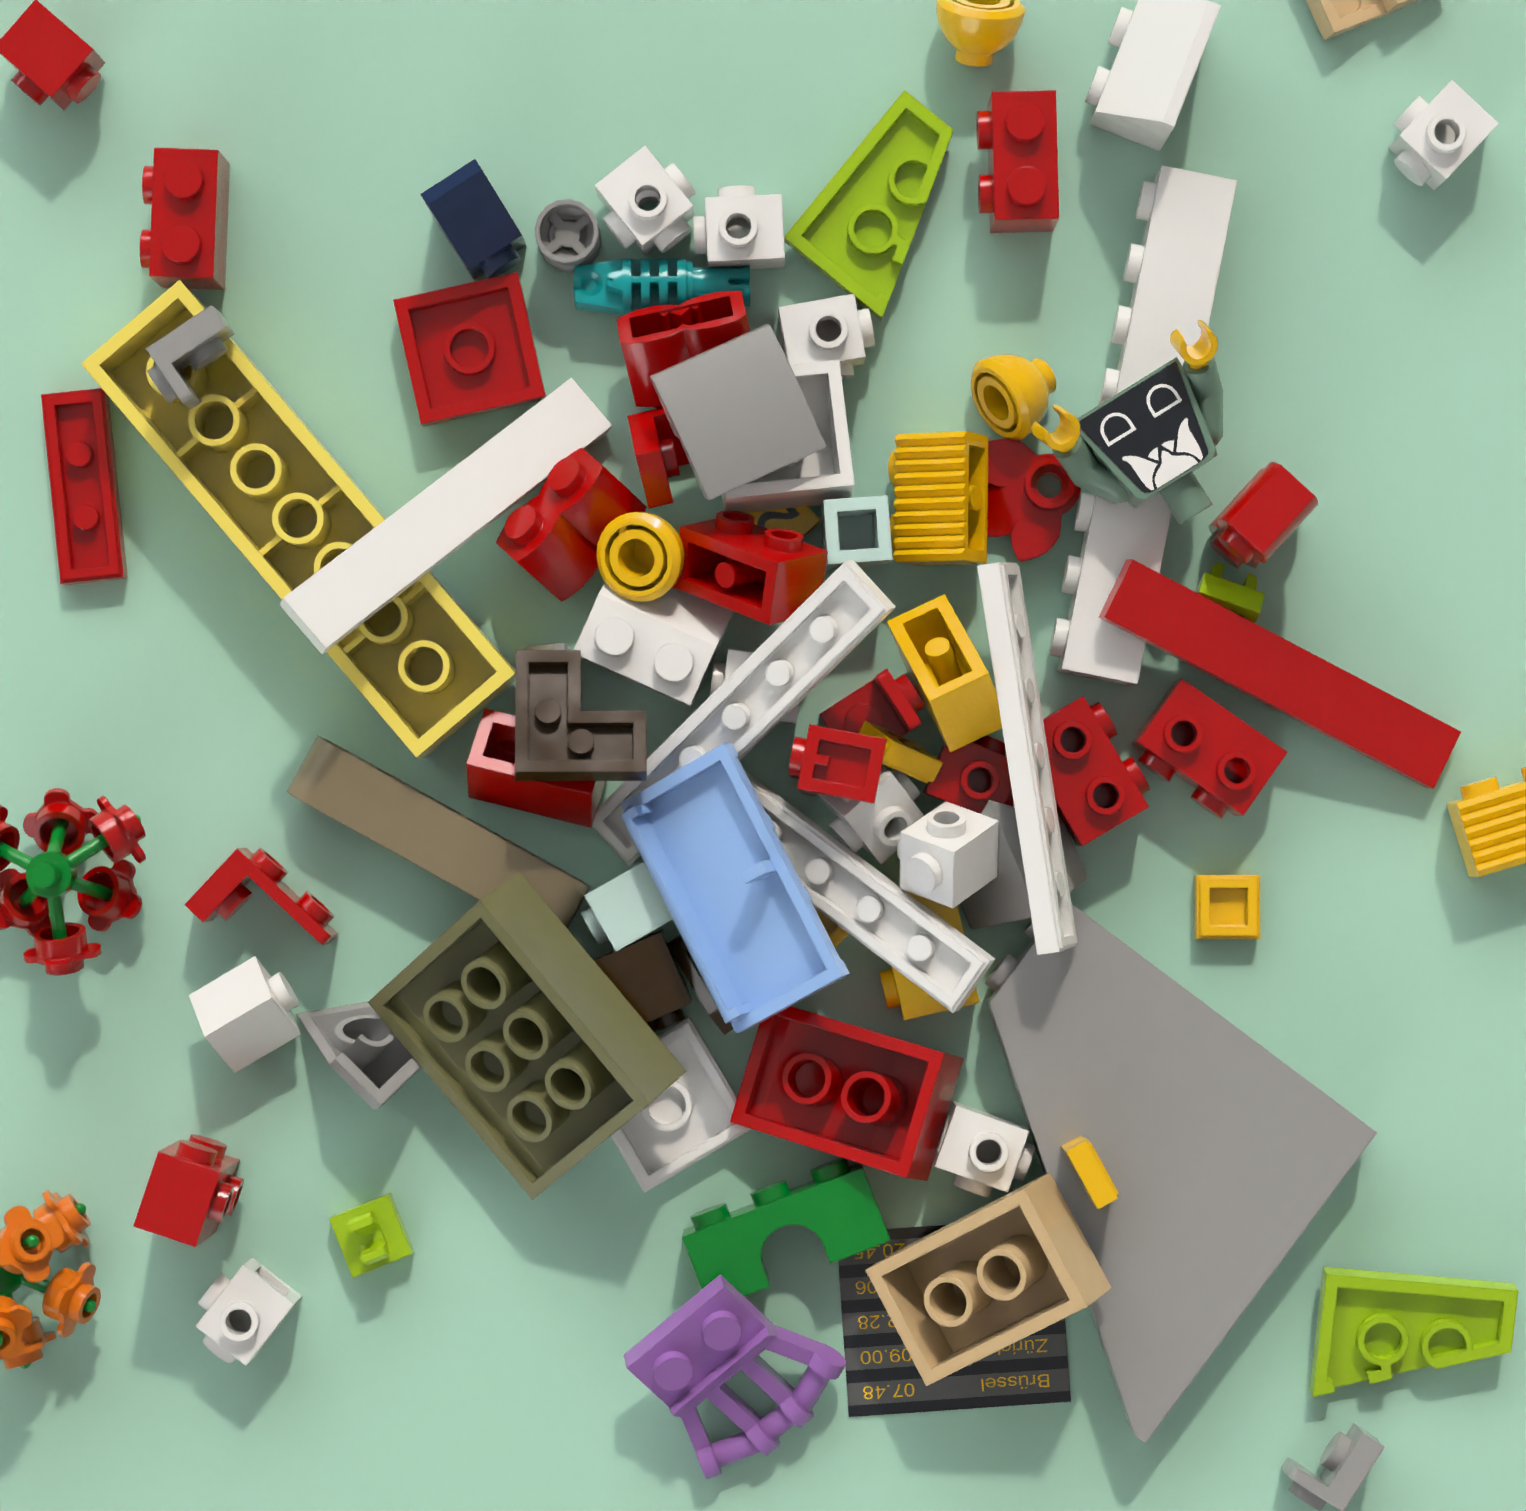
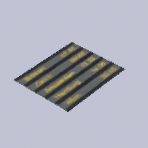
[838,1225,1071,1417]

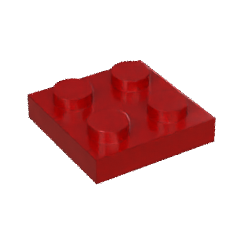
[393,272,546,427]

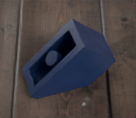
[420,159,526,280]

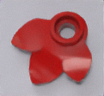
[987,438,1081,562]

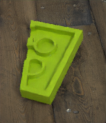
[784,90,954,321]
[1309,1267,1519,1397]

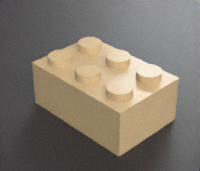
[865,1172,1112,1386]

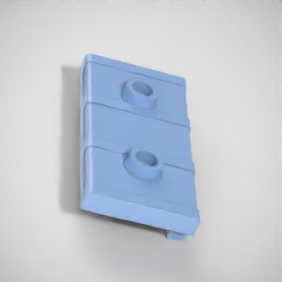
[620,742,850,1034]

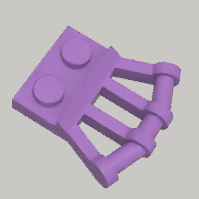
[624,1274,846,1479]

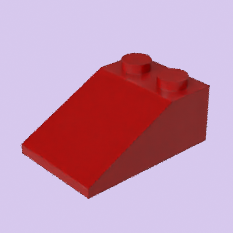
[730,1006,964,1181]

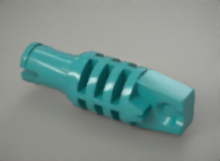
[573,258,750,316]

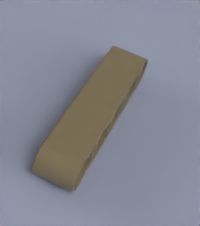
[287,735,591,929]

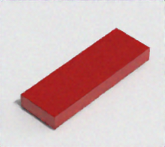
[41,388,128,585]

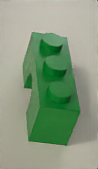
[682,1158,891,1296]

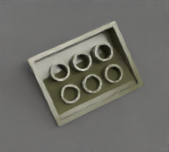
[368,872,687,1200]

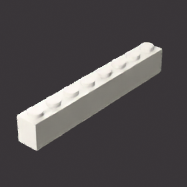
[1049,165,1237,686]

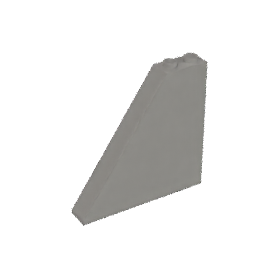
[985,904,1377,1444]

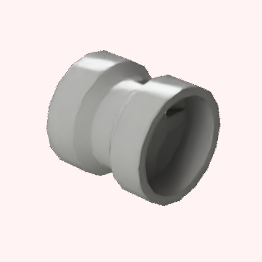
[535,199,602,273]

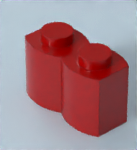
[616,291,750,409]
[496,447,647,602]
[1209,462,1318,569]

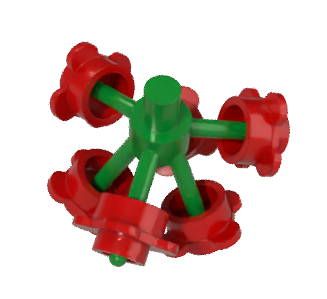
[0,788,146,976]

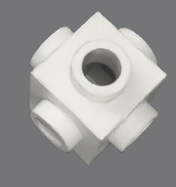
[595,145,696,255]
[817,765,924,864]

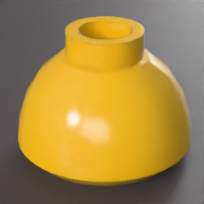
[936,0,1025,67]
[971,354,1056,441]
[596,512,685,602]

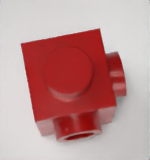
[0,0,105,110]
[923,735,1014,814]

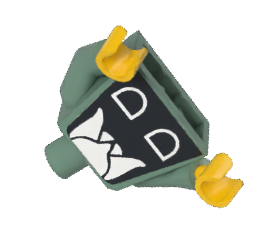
[1031,320,1223,525]

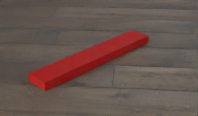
[1098,559,1461,789]

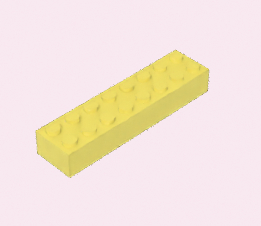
[81,280,516,759]

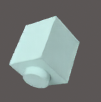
[820,495,893,569]
[581,862,672,951]

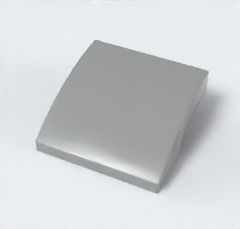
[649,324,827,500]

